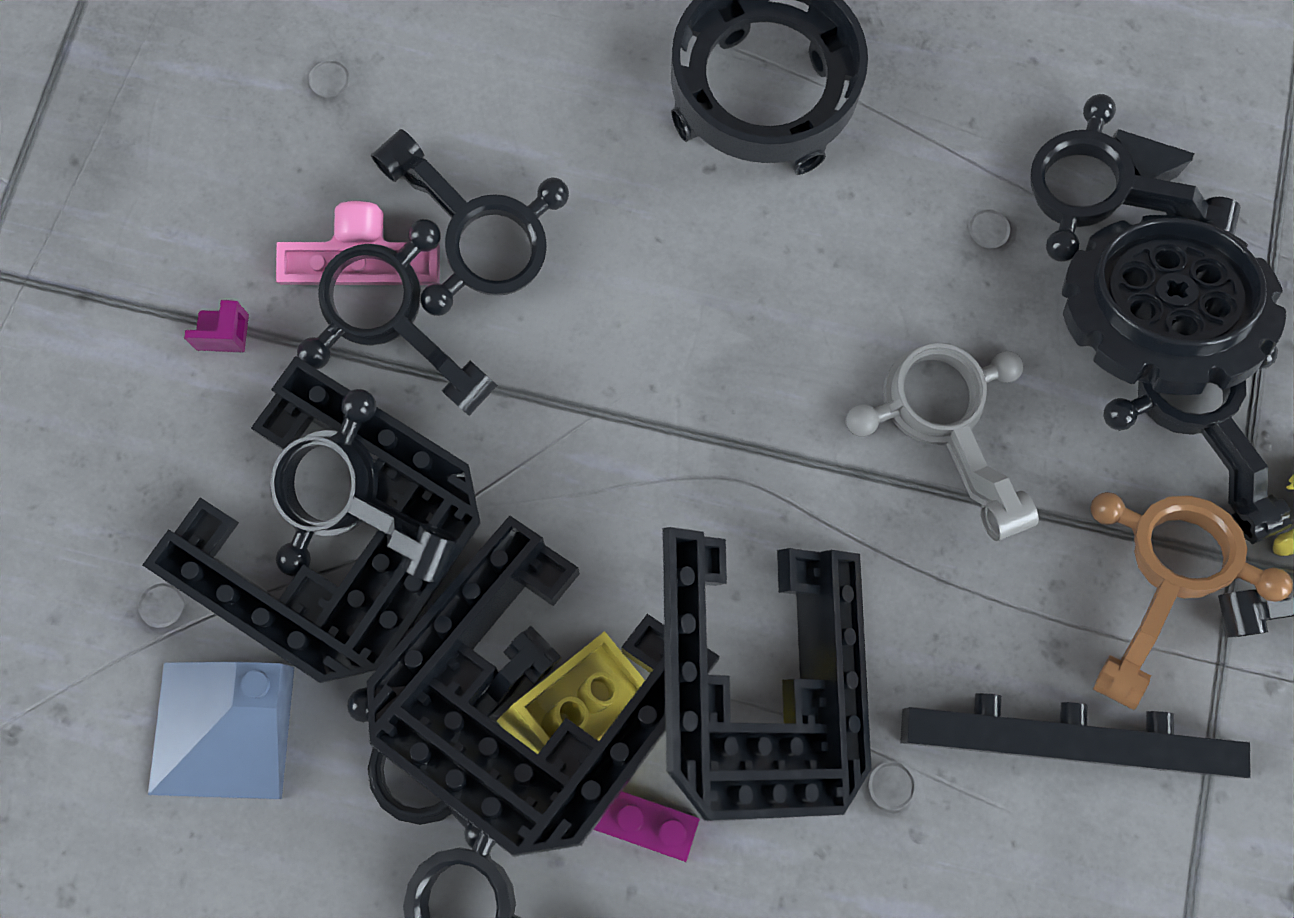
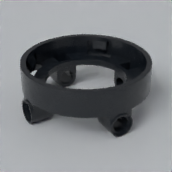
[671,0,868,175]

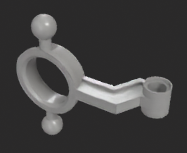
[846,343,1039,541]

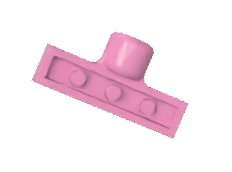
[276,201,440,285]

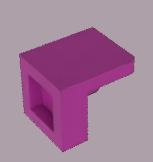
[184,300,249,353]

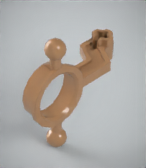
[1090,492,1293,710]

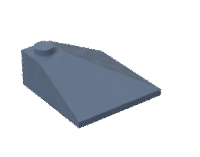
[148,662,295,799]

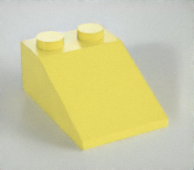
[496,631,645,754]

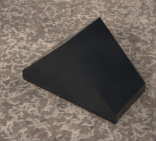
[1112,129,1194,181]

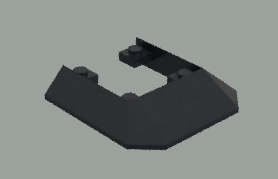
[142,356,481,683]
[367,515,720,857]
[663,527,872,821]

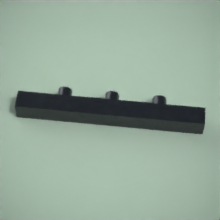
[900,693,1251,778]

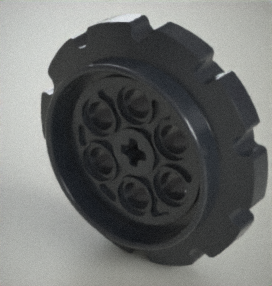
[1061,215,1286,395]

